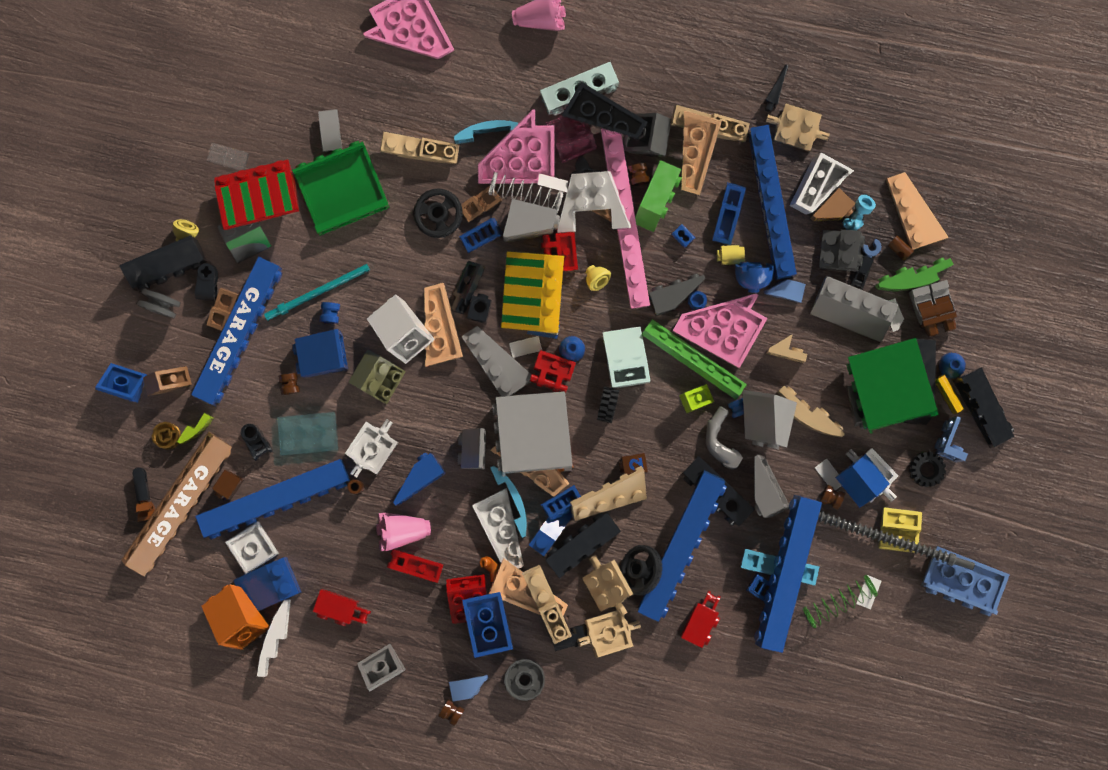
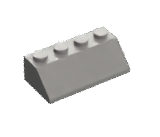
[810,276,898,343]

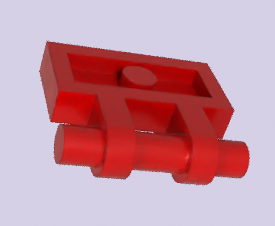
[541,232,578,271]
[530,350,576,394]

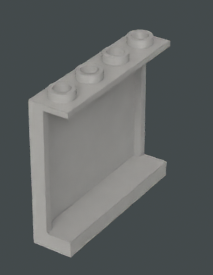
[492,392,573,477]

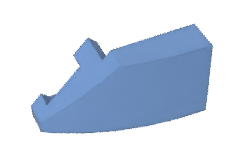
[764,279,806,303]
[449,675,488,701]

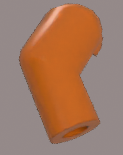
[479,556,499,582]

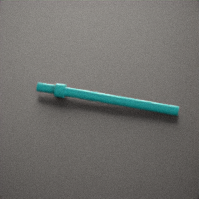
[264,264,370,321]

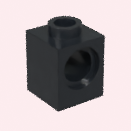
[467,293,492,324]

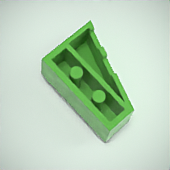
[635,160,682,232]

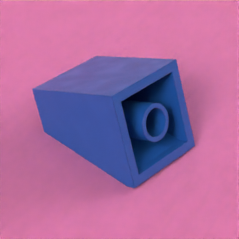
[292,329,348,378]

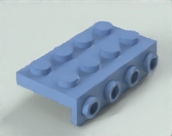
[921,546,1010,617]

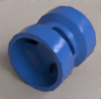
[319,302,340,324]

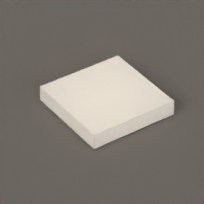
[225,521,279,574]

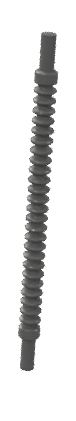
[787,502,975,570]

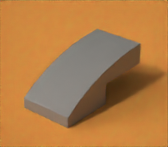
[318,109,342,151]

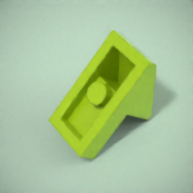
[679,384,714,413]

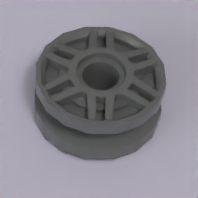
[136,288,181,319]
[504,659,545,701]

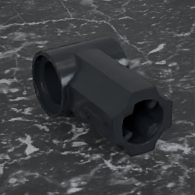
[551,624,588,651]

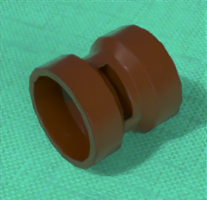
[628,163,650,186]
[278,373,300,395]
[820,485,845,510]
[438,700,465,726]

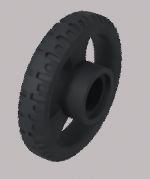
[413,188,463,238]
[620,545,663,595]

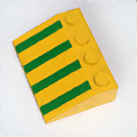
[501,251,564,333]

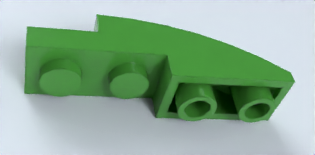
[875,258,954,291]

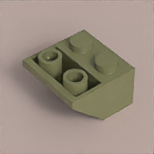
[348,349,406,405]

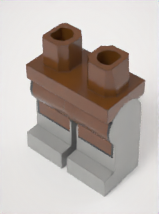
[909,280,957,337]

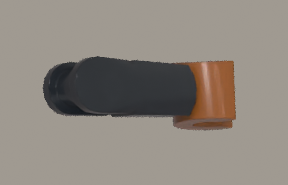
[132,467,155,522]

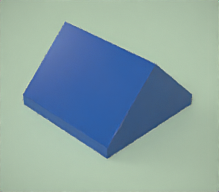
[95,363,147,403]
[835,453,890,508]

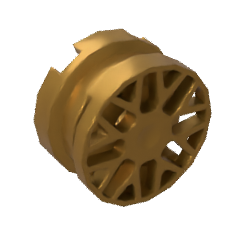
[152,422,181,450]

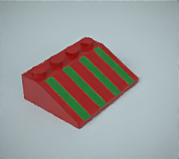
[214,159,299,230]

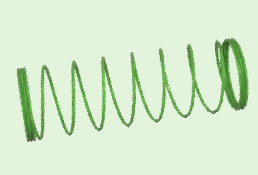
[803,575,878,629]

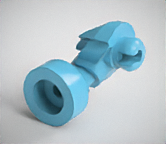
[843,195,876,231]

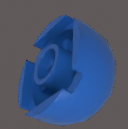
[735,262,774,293]

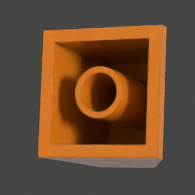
[201,584,270,650]

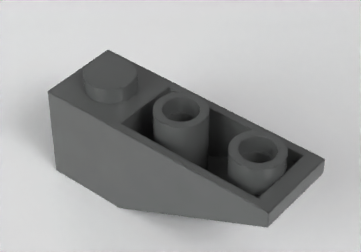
[648,274,705,316]

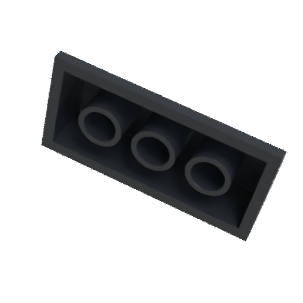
[119,235,207,292]

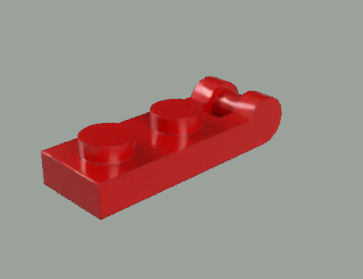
[387,549,444,583]

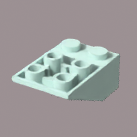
[603,327,650,389]

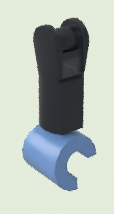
[851,239,882,290]

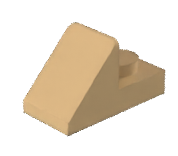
[766,335,807,363]

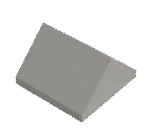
[357,644,405,692]

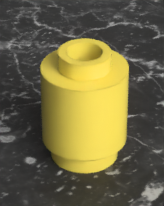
[717,245,745,265]

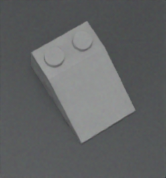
[458,428,486,470]
[755,455,789,518]

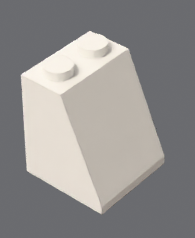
[367,294,435,364]

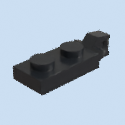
[451,261,485,315]

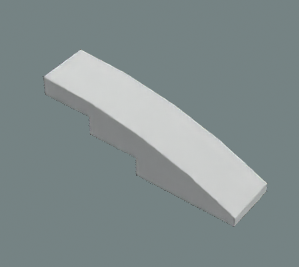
[257,599,291,677]

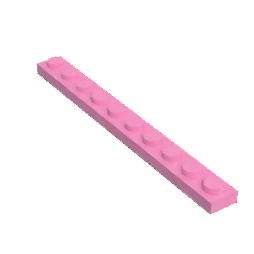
[600,129,650,309]

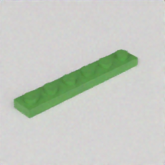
[641,319,747,400]

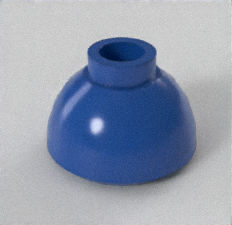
[559,336,585,362]
[939,352,966,379]

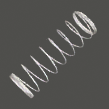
[489,172,563,213]

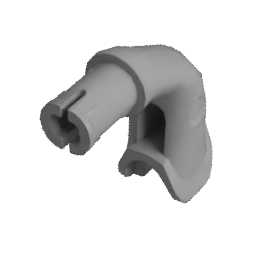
[706,406,742,469]

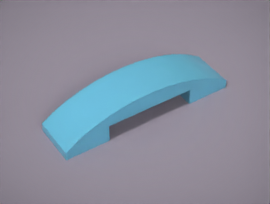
[454,120,518,144]
[490,466,527,538]
[740,549,819,585]

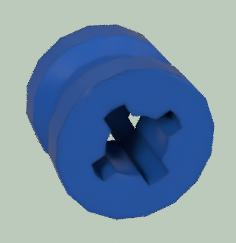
[728,398,744,418]

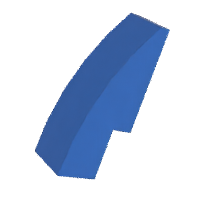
[712,182,746,245]

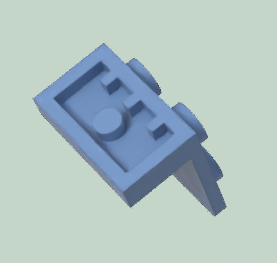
[935,416,968,463]

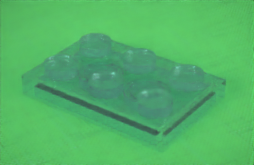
[277,412,339,456]

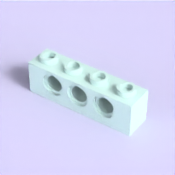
[540,62,619,116]

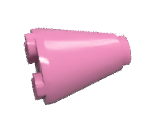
[512,0,566,31]
[376,513,431,551]

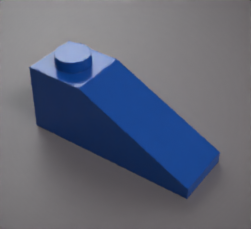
[529,500,572,556]

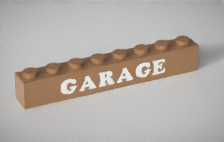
[121,432,232,576]

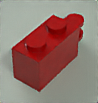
[313,589,371,626]
[680,590,721,648]

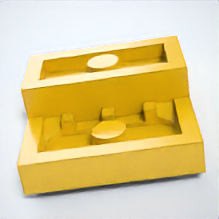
[935,374,964,414]

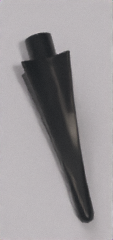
[764,64,789,112]

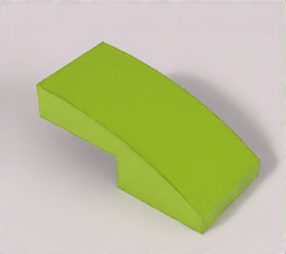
[177,413,214,444]

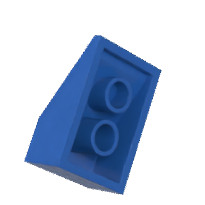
[393,452,446,506]
[233,557,301,611]
[462,592,513,658]

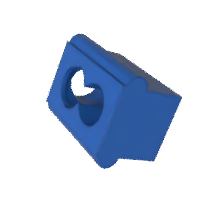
[671,224,695,248]

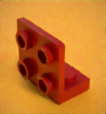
[446,574,487,624]

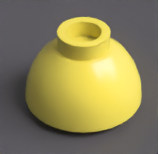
[172,219,199,241]
[585,265,611,291]

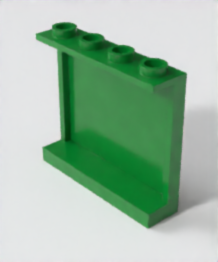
[292,141,390,236]
[846,338,939,434]

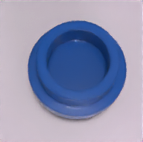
[688,291,707,310]

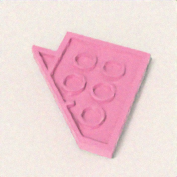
[363,0,455,59]
[478,109,554,184]
[672,294,767,369]

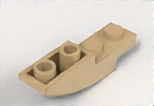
[671,105,750,142]
[380,132,459,164]
[777,386,845,438]
[522,565,572,644]

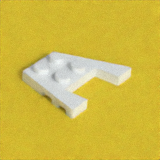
[557,171,631,233]

